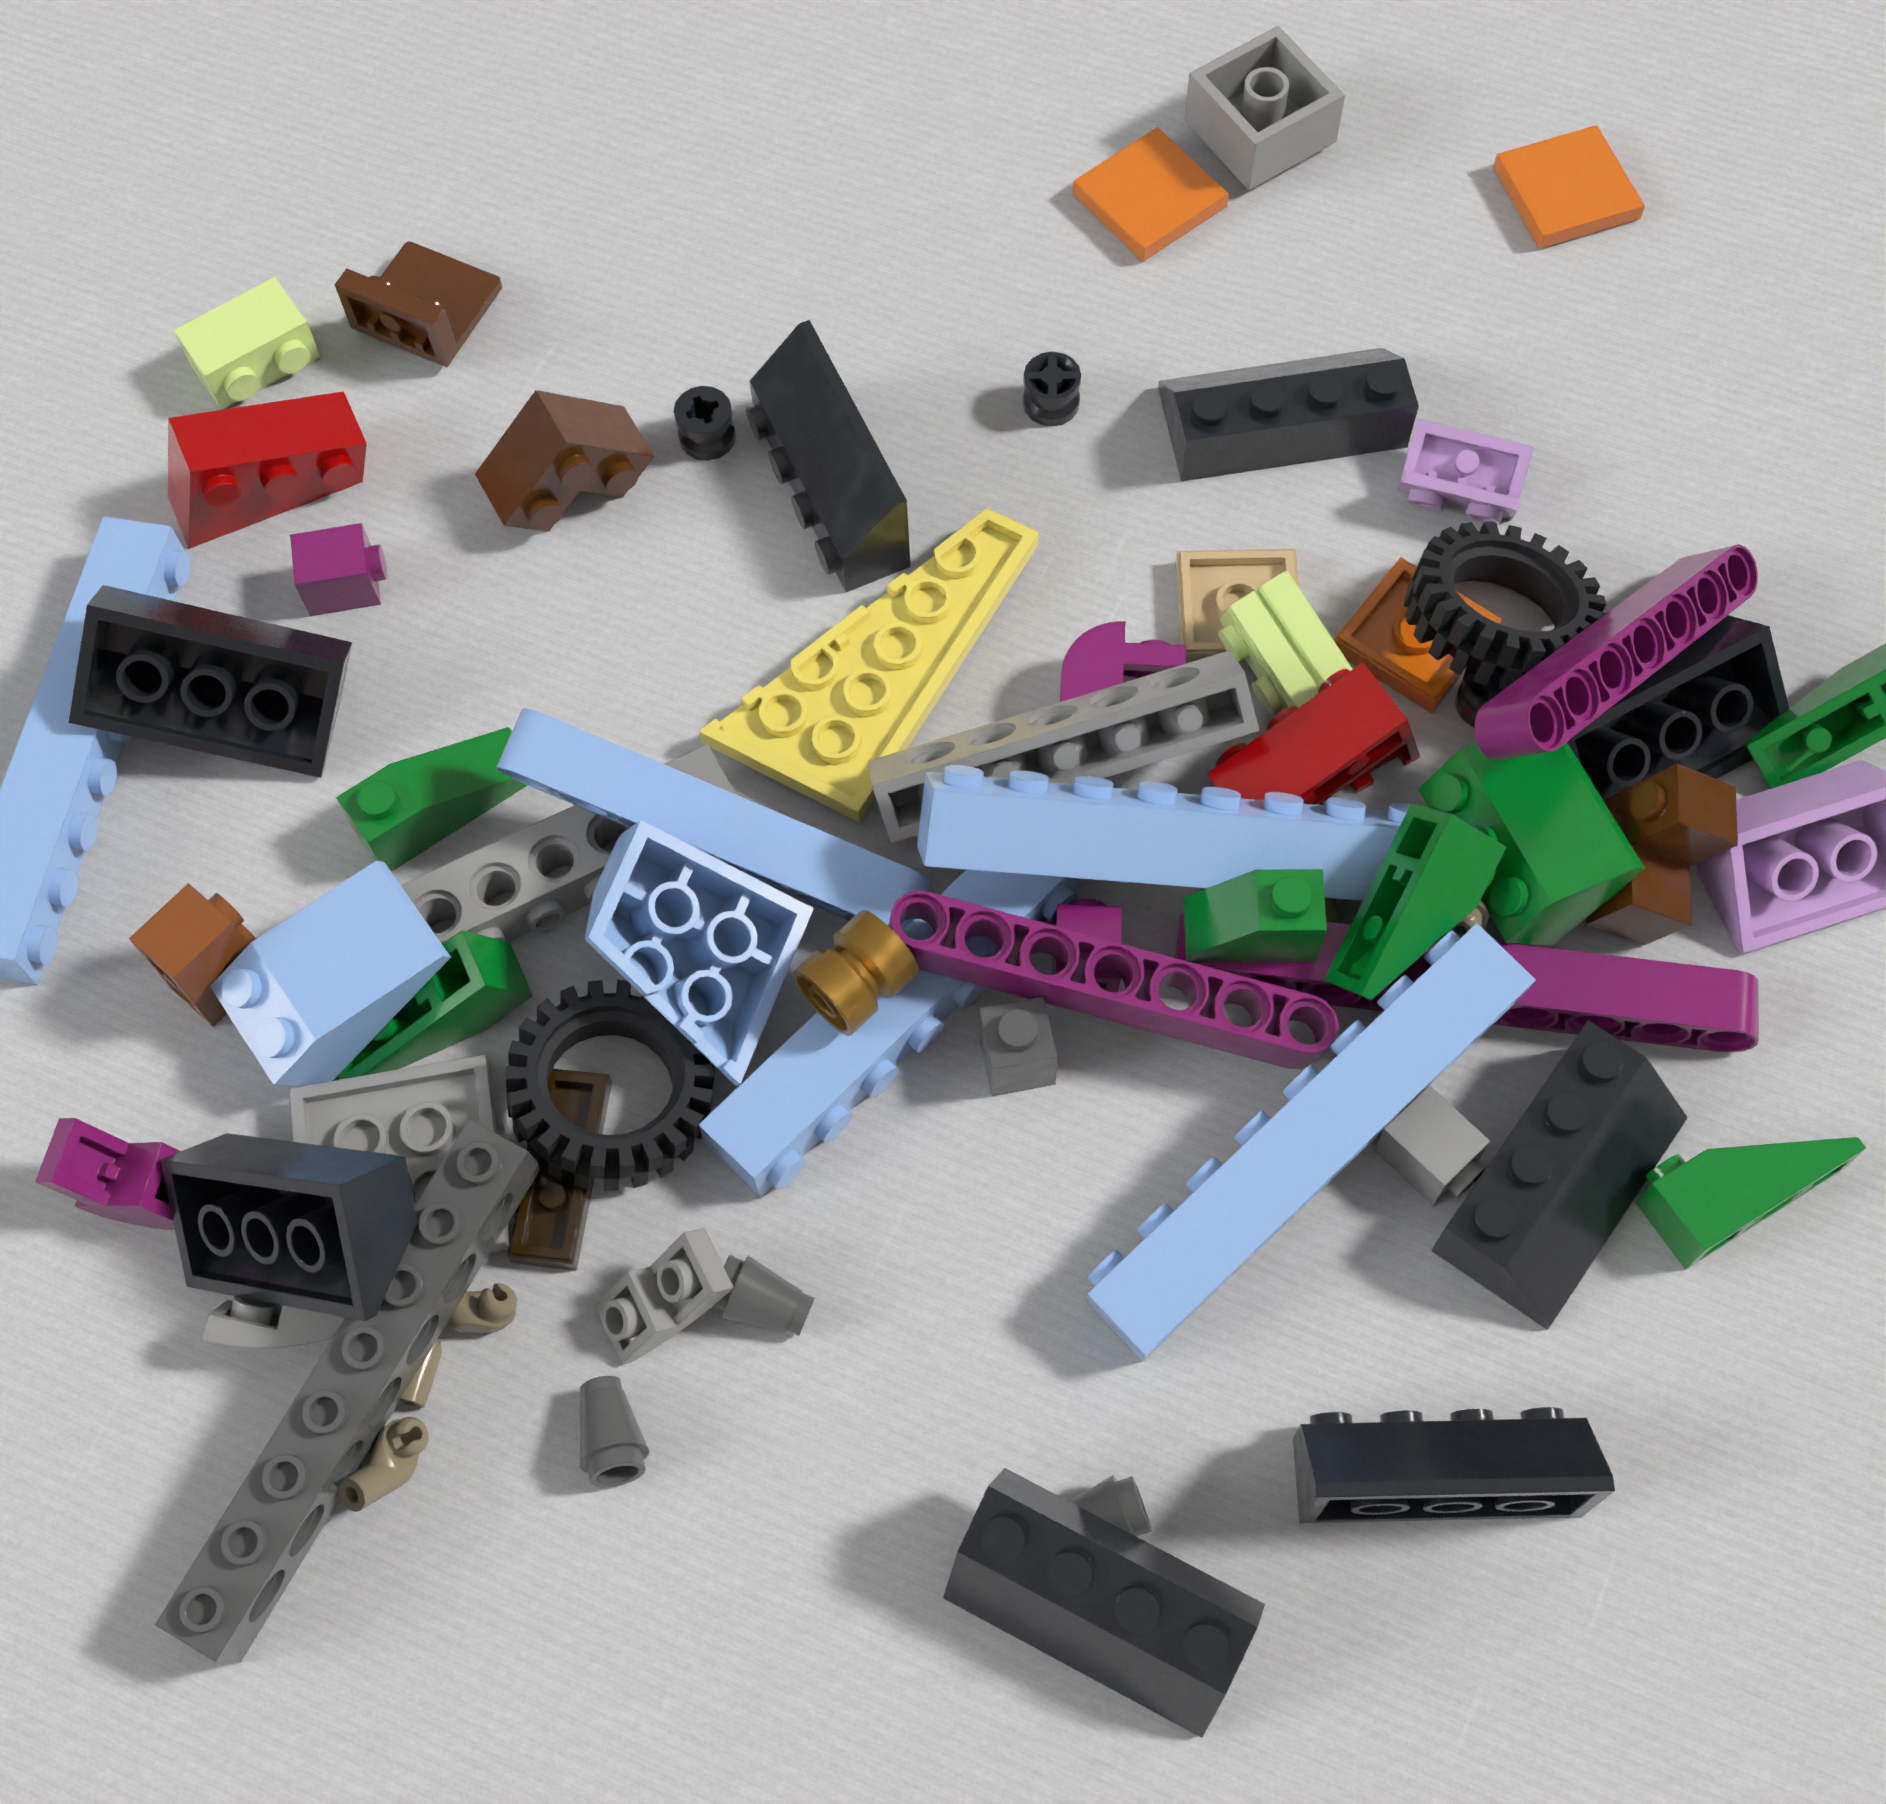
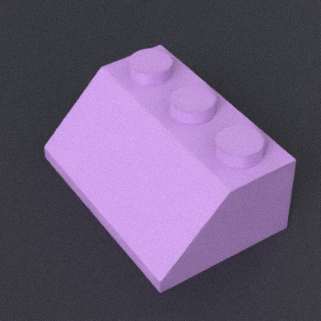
[1696,760,1886,954]

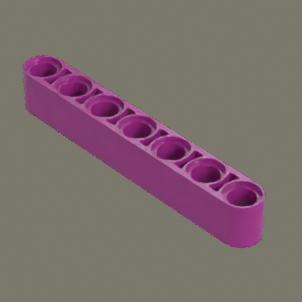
[1475,544,1758,761]
[888,891,1338,1069]

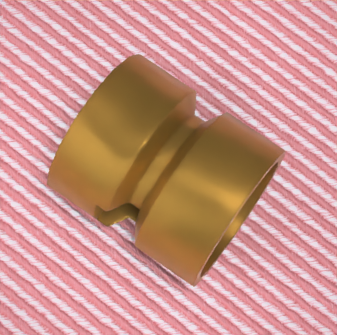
[792,909,919,1036]

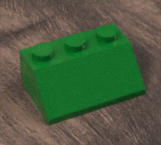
[1418,742,1645,946]

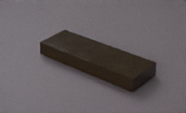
[507,1068,612,1271]

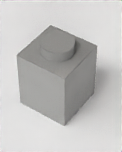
[1374,1086,1490,1206]

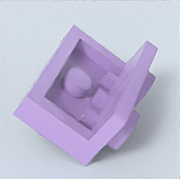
[1398,419,1534,524]

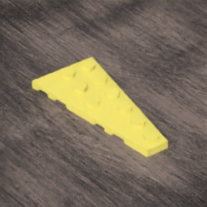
[699,508,1039,823]

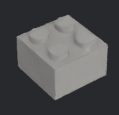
[1184,26,1345,190]

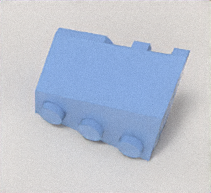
[585,820,814,1086]

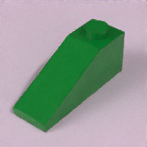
[1744,643,1886,789]
[336,727,528,872]
[1324,803,1507,1000]
[338,930,533,1080]
[1636,1137,1866,1270]

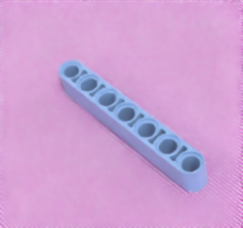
[496,708,932,931]

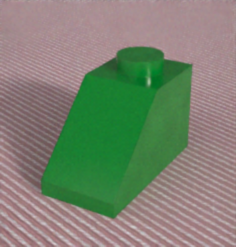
[1183,869,1327,962]

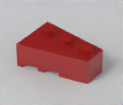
[168,391,367,549]
[1207,662,1421,805]

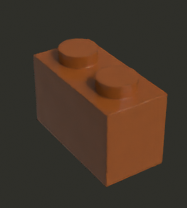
[129,883,257,1027]

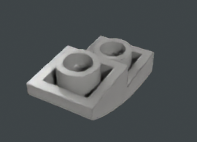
[595,1228,734,1364]
[202,1296,345,1348]

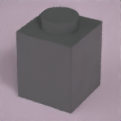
[979,996,1058,1096]

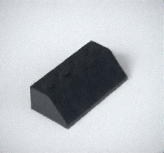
[746,320,911,592]
[1158,348,1419,482]
[68,585,352,778]
[1567,615,1789,800]
[1431,1020,1688,1330]
[160,1133,418,1321]
[1293,1407,1615,1523]
[943,1468,1265,1738]

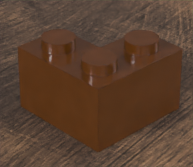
[475,390,655,532]
[1586,764,1738,945]

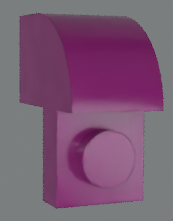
[1060,621,1187,702]
[35,1118,180,1230]

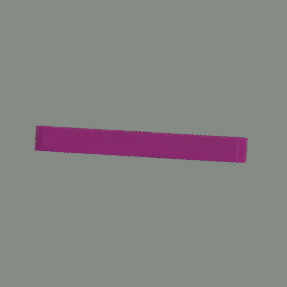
[1175,912,1759,1052]

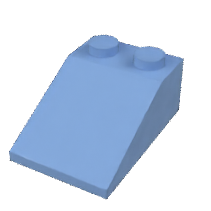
[210,860,451,1087]

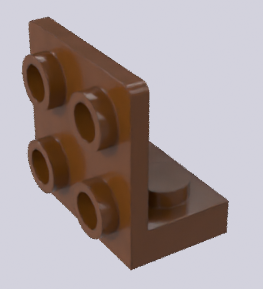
[334,241,502,367]

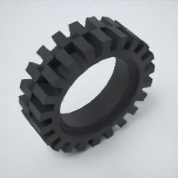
[1404,522,1606,690]
[506,980,715,1191]

